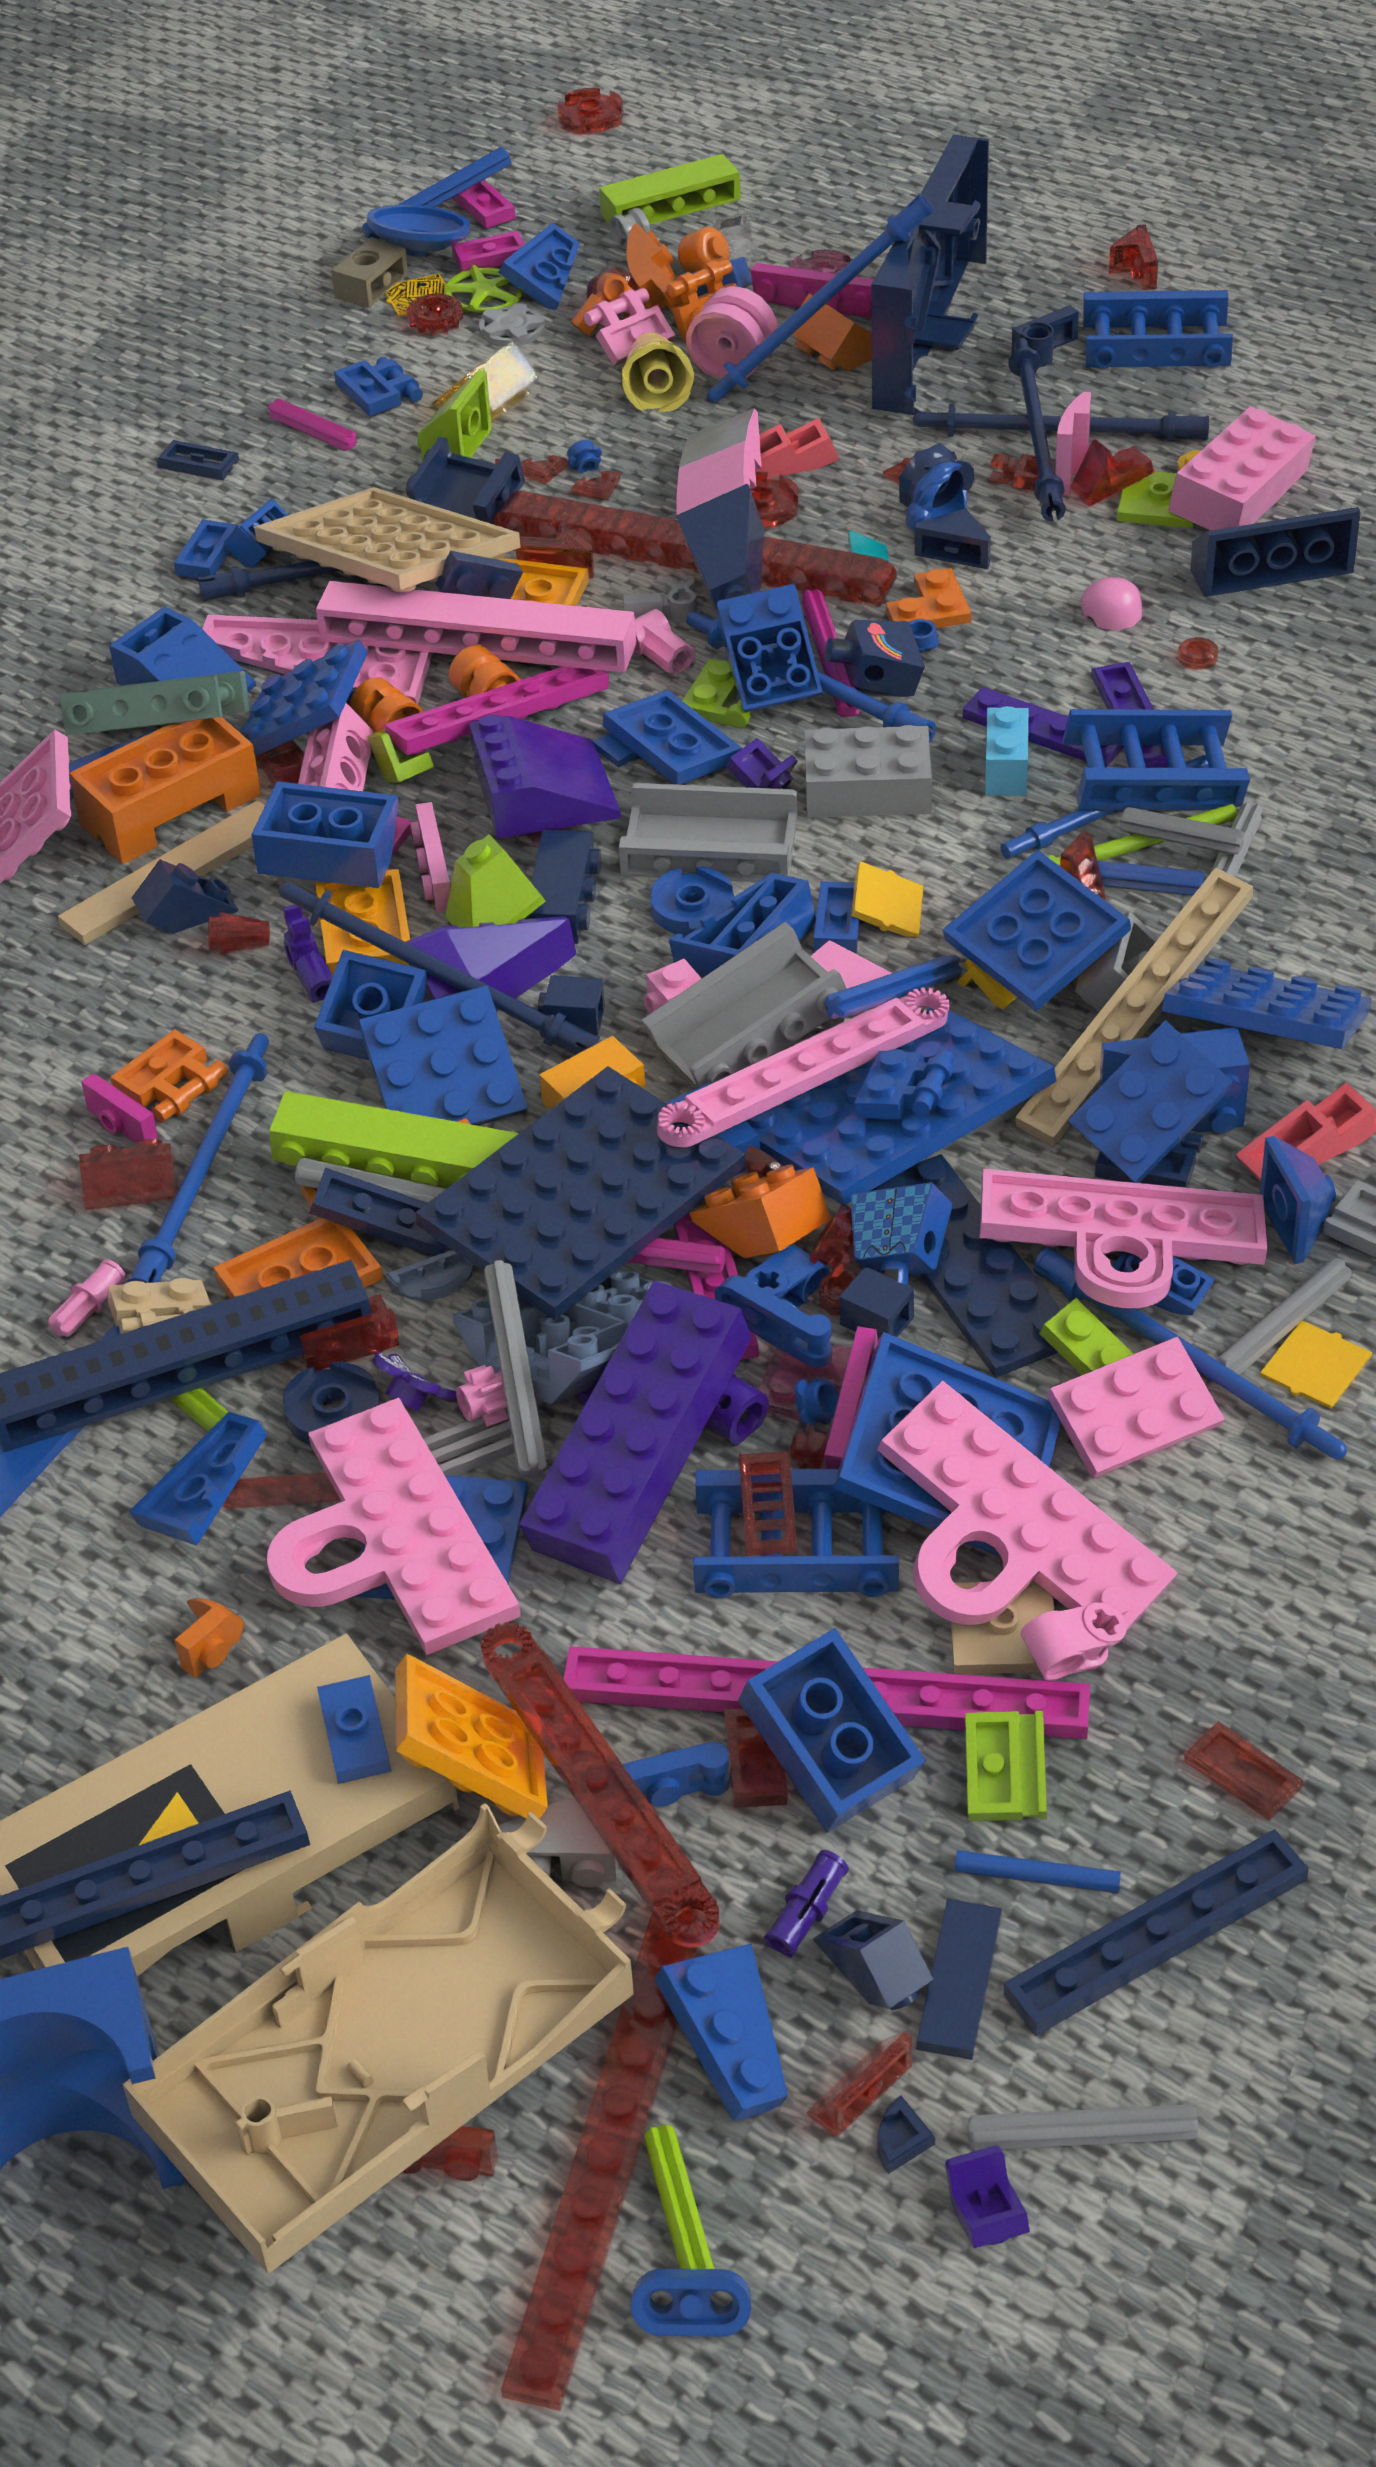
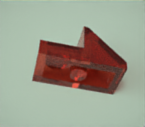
[1109,224,1158,290]
[1071,439,1155,507]
[516,522,595,579]

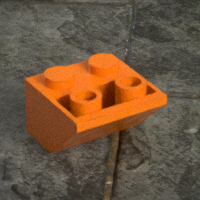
[690,1165,831,1258]

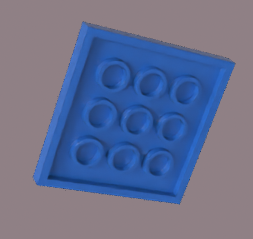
[1162,958,1372,1049]
[833,1332,1061,1557]

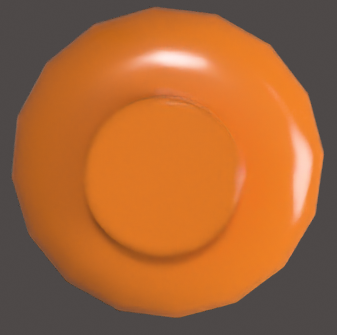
[678,227,729,273]

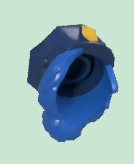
[899,443,975,532]

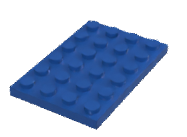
[746,1008,1056,1206]

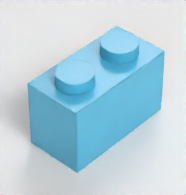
[985,706,1029,796]

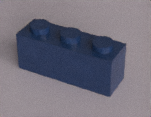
[525,829,601,944]

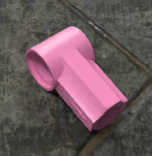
[634,609,695,675]

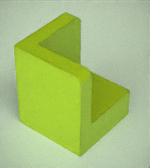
[367,729,434,782]

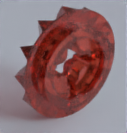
[407,294,463,336]

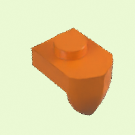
[174,1598,244,1678]

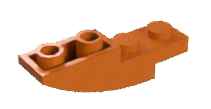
[626,223,683,314]

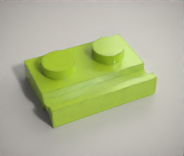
[965,1711,1047,1822]

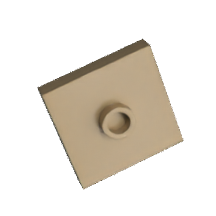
[951,1581,1054,1674]

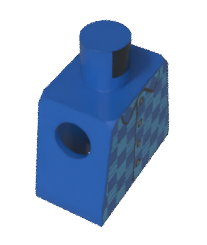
[851,1182,952,1285]

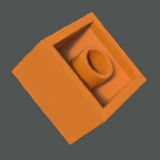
[792,293,872,371]

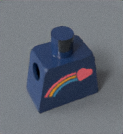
[825,620,925,697]

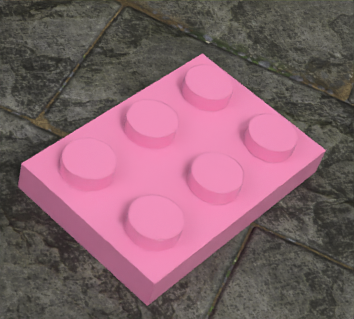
[1047,1336,1225,1479]

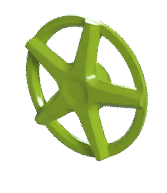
[445,265,524,313]

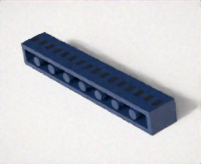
[0,1260,375,1452]

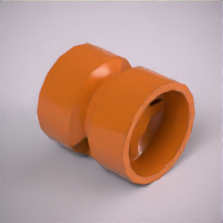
[448,645,521,698]
[349,677,423,733]

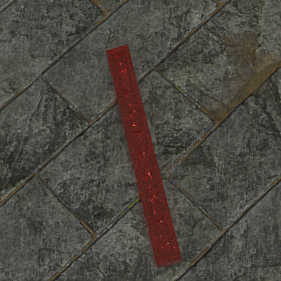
[501,1886,714,2411]

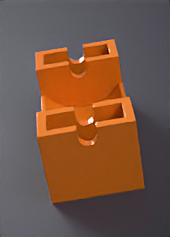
[69,717,261,865]

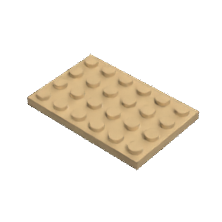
[255,487,520,592]

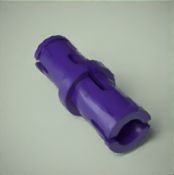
[764,1850,849,1958]

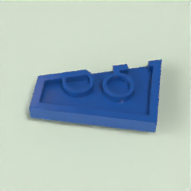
[498,223,580,310]
[129,1412,267,1546]
[654,1943,788,2122]

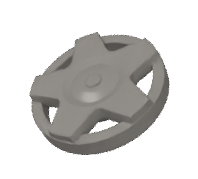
[479,303,545,347]

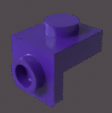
[725,738,798,789]
[945,2145,1030,2248]

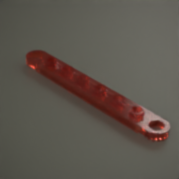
[481,1622,720,1947]

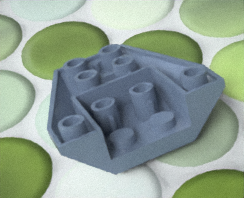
[453,1270,671,1404]

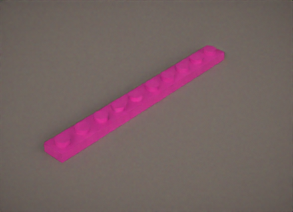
[562,1646,1090,1739]

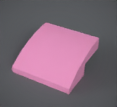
[1055,392,1091,495]

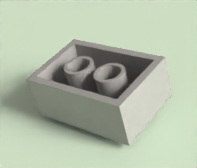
[805,725,932,818]

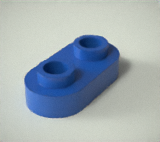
[631,2269,752,2337]

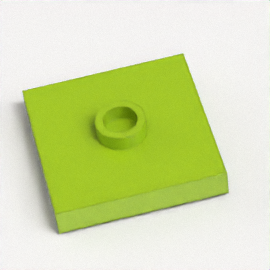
[1117,469,1194,528]

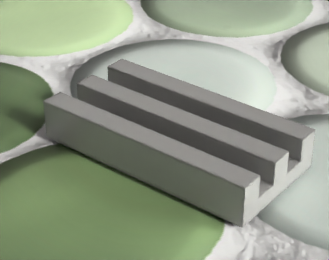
[423,1408,515,1476]

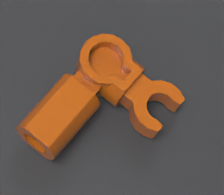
[570,272,652,337]

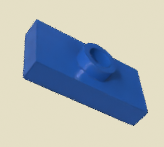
[317,1675,391,1784]

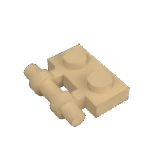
[108,1278,211,1334]

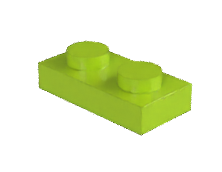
[1039,1298,1133,1375]

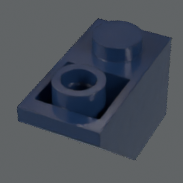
[131,859,239,934]

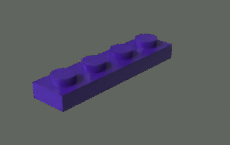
[962,687,1124,768]

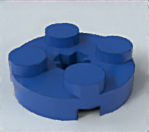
[650,867,735,936]

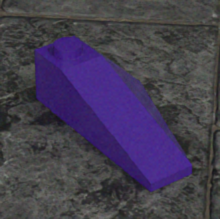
[406,916,576,1011]

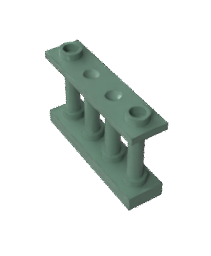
[60,671,250,735]

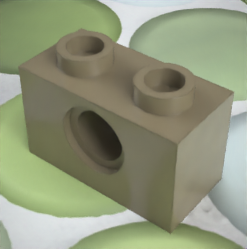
[331,237,408,308]

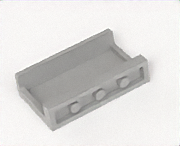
[619,783,798,882]
[641,922,847,1089]

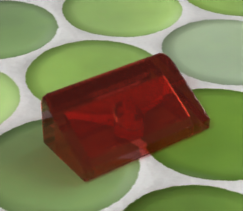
[806,2031,912,2137]

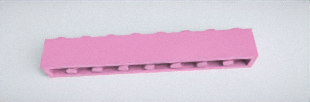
[316,581,636,673]

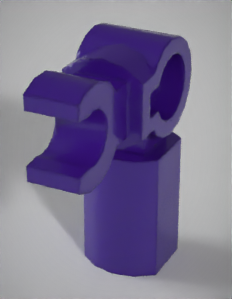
[283,905,333,1003]

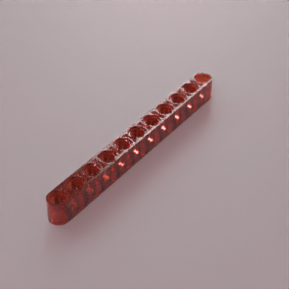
[494,491,897,608]

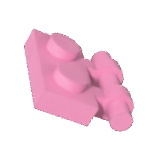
[584,288,675,366]

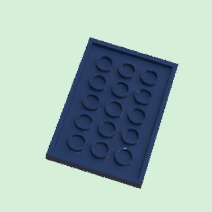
[416,1066,745,1320]

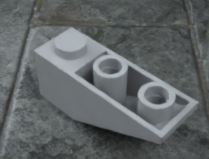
[451,1798,621,1887]

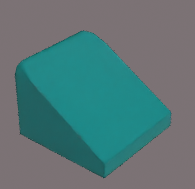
[848,531,891,574]

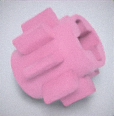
[456,1365,509,1427]

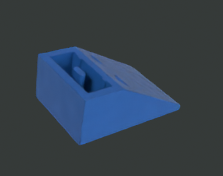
[717,584,823,712]
[109,606,256,692]

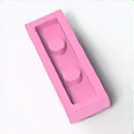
[410,802,450,913]

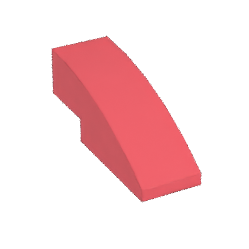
[755,418,839,481]
[1235,1082,1376,1182]

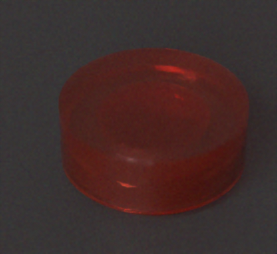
[1178,637,1218,670]

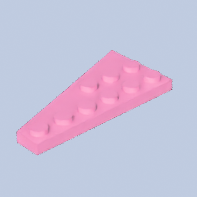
[202,615,433,704]

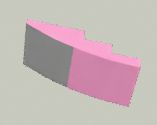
[676,408,761,527]

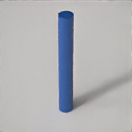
[955,1850,1121,1893]

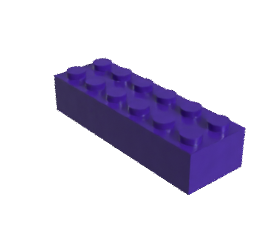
[519,1280,751,1584]

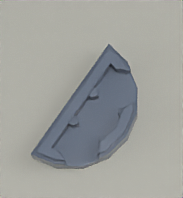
[384,1250,474,1301]

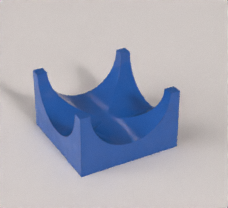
[0,1947,186,2189]

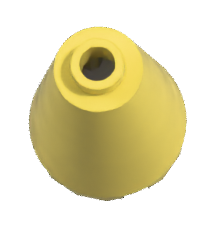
[621,332,694,412]

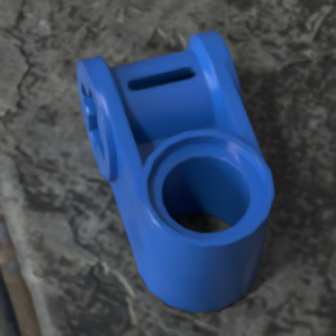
[747,1244,831,1308]

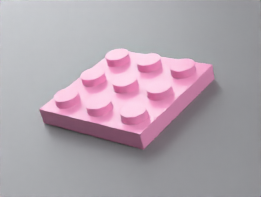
[0,729,71,883]

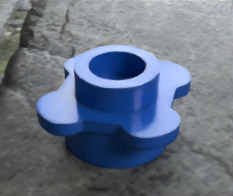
[794,1377,839,1428]

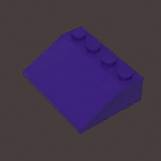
[469,715,621,838]

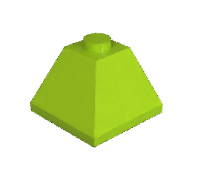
[417,369,492,462]
[445,834,546,928]

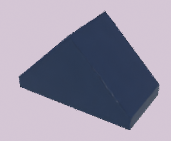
[915,508,991,570]

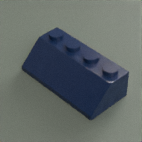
[1190,507,1361,597]

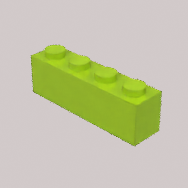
[599,154,741,225]

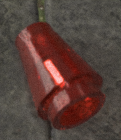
[208,912,270,954]

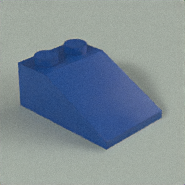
[1099,1027,1250,1133]

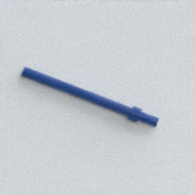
[1000,755,1209,859]

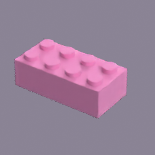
[1168,406,1316,531]

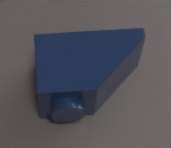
[813,1910,934,2010]

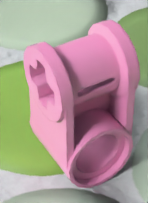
[1020,1602,1127,1681]

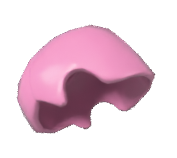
[1081,577,1142,630]

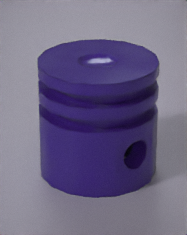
[706,1373,769,1445]

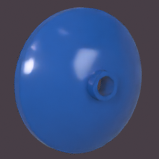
[367,205,470,257]

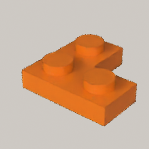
[886,568,971,628]

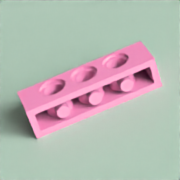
[298,703,375,791]

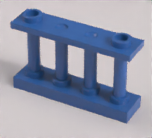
[1083,290,1233,368]
[1063,709,1250,810]
[693,1469,899,1598]

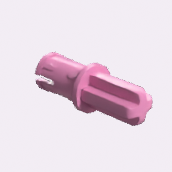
[48,1259,126,1337]

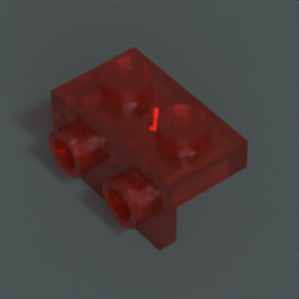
[79,1139,177,1210]
[301,1294,400,1372]

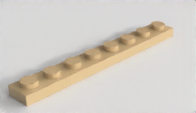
[1015,868,1253,1147]

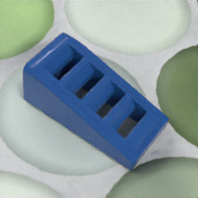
[224,498,288,568]

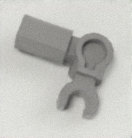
[623,575,697,623]

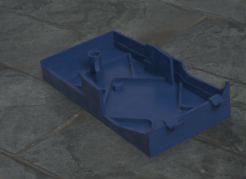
[871,135,989,415]

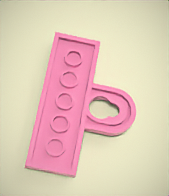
[980,1169,1267,1308]
[877,1381,1178,1631]
[267,1398,521,1656]

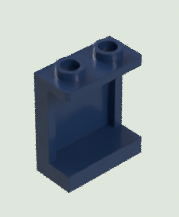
[406,437,525,525]

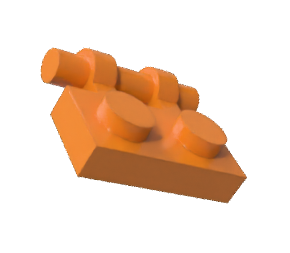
[667,259,737,342]
[110,1029,228,1123]

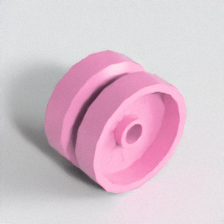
[686,286,777,378]

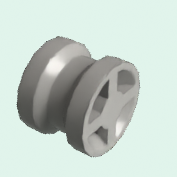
[609,208,650,250]

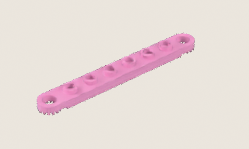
[657,987,950,1148]

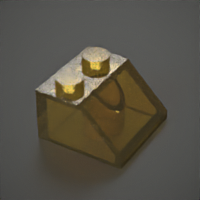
[431,341,538,422]

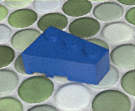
[668,873,816,978]

